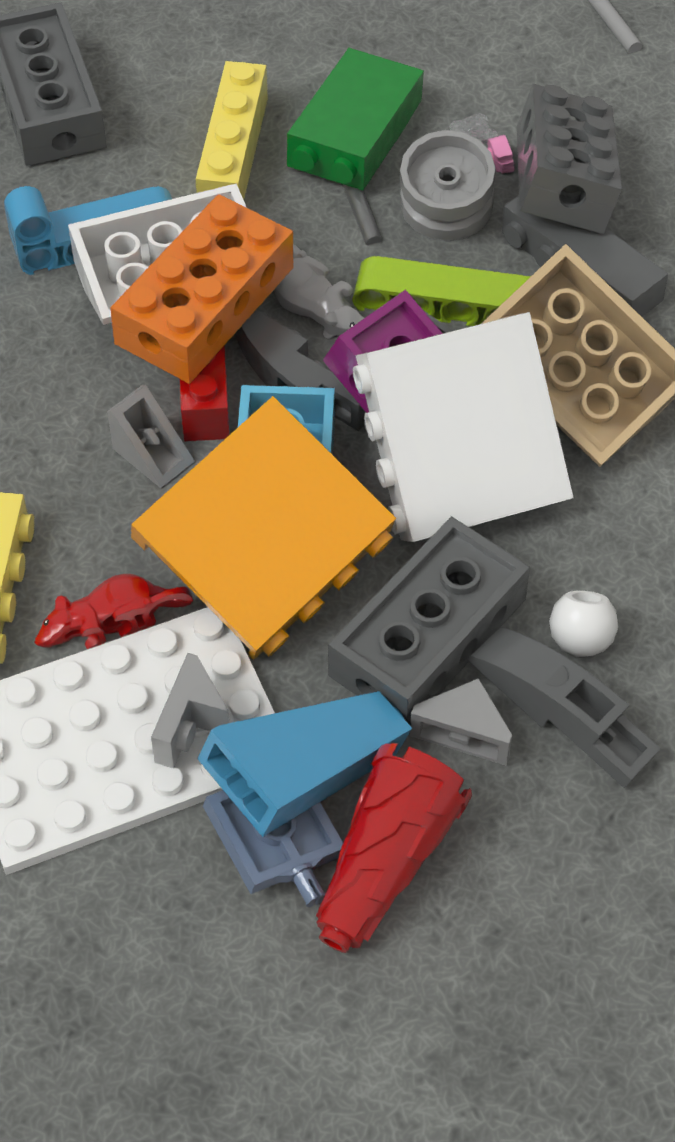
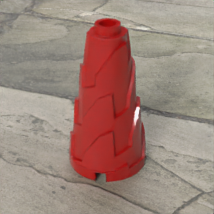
[316,743,472,953]

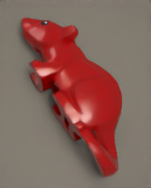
[34,574,193,649]

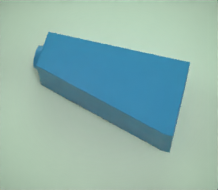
[197,691,412,837]

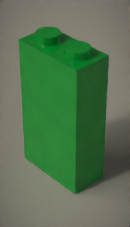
[287,48,424,191]

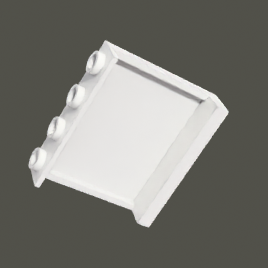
[353,312,573,542]

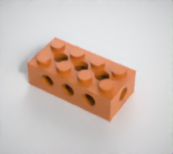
[110,194,293,384]

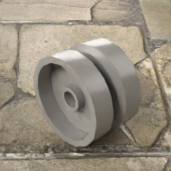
[400,130,495,241]

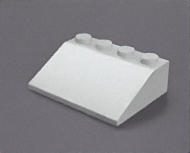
[68,184,247,325]

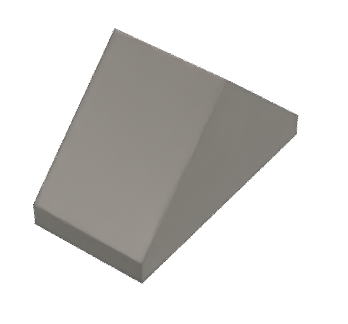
[107,385,195,488]
[410,678,512,766]

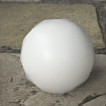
[549,591,618,657]

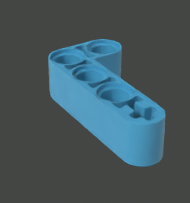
[4,186,172,275]

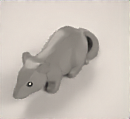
[274,244,365,339]

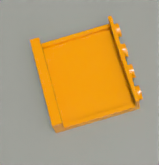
[131,396,396,660]

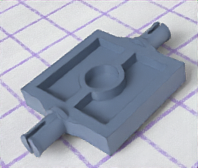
[203,790,343,907]

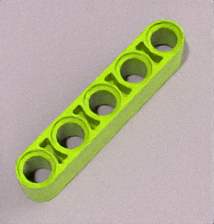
[352,256,531,326]

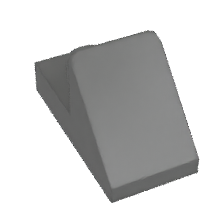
[151,653,229,768]

